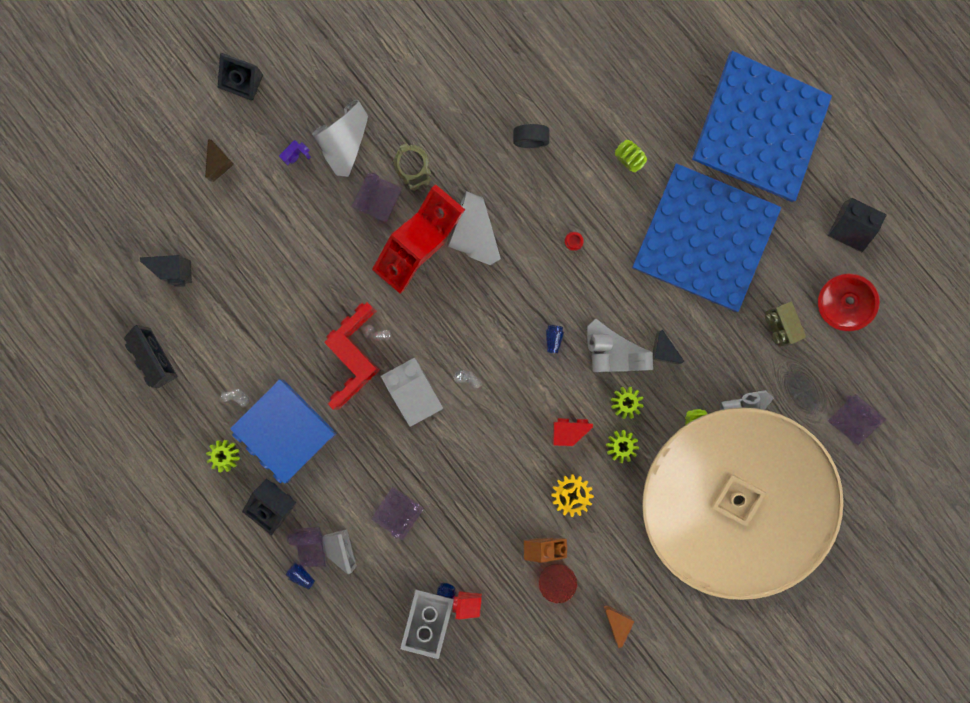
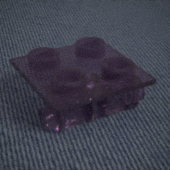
[352,173,402,222]
[828,394,886,445]
[371,487,424,540]
[287,527,326,567]

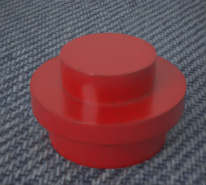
[565,232,584,251]

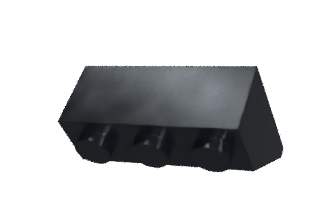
[124,325,178,388]

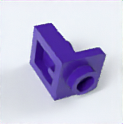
[279,140,311,166]

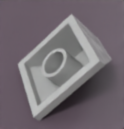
[320,529,357,574]

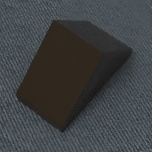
[205,139,234,182]

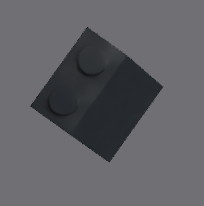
[828,198,887,253]
[140,255,192,287]
[242,478,297,536]

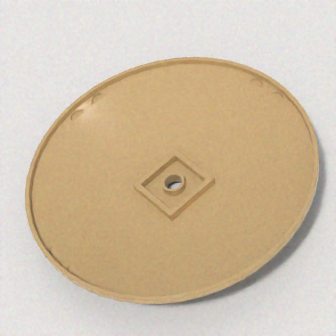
[642,408,843,600]

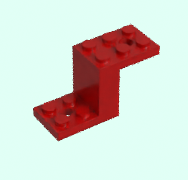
[372,185,465,294]
[324,302,380,410]

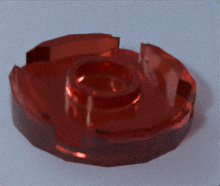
[539,564,577,603]

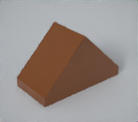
[604,605,634,648]

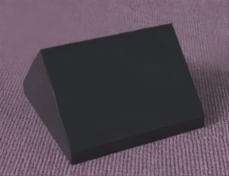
[217,52,263,101]

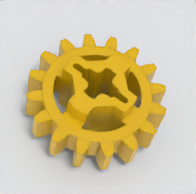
[551,474,594,517]

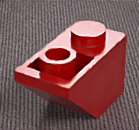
[552,418,593,446]
[452,591,482,619]

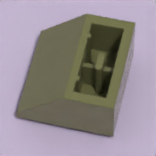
[765,301,806,347]

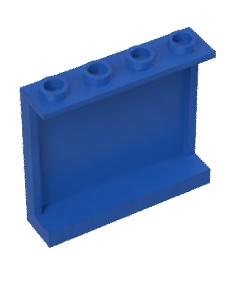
[230,379,337,484]

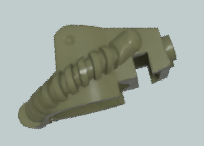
[393,143,432,191]

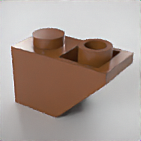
[524,538,567,563]

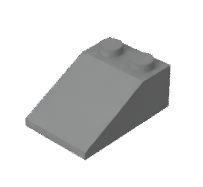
[381,358,444,427]
[400,590,454,659]

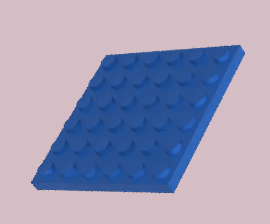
[692,51,832,202]
[632,163,782,312]

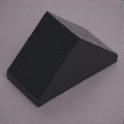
[653,330,685,364]

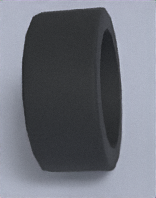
[513,124,550,148]

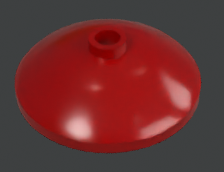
[818,273,880,331]

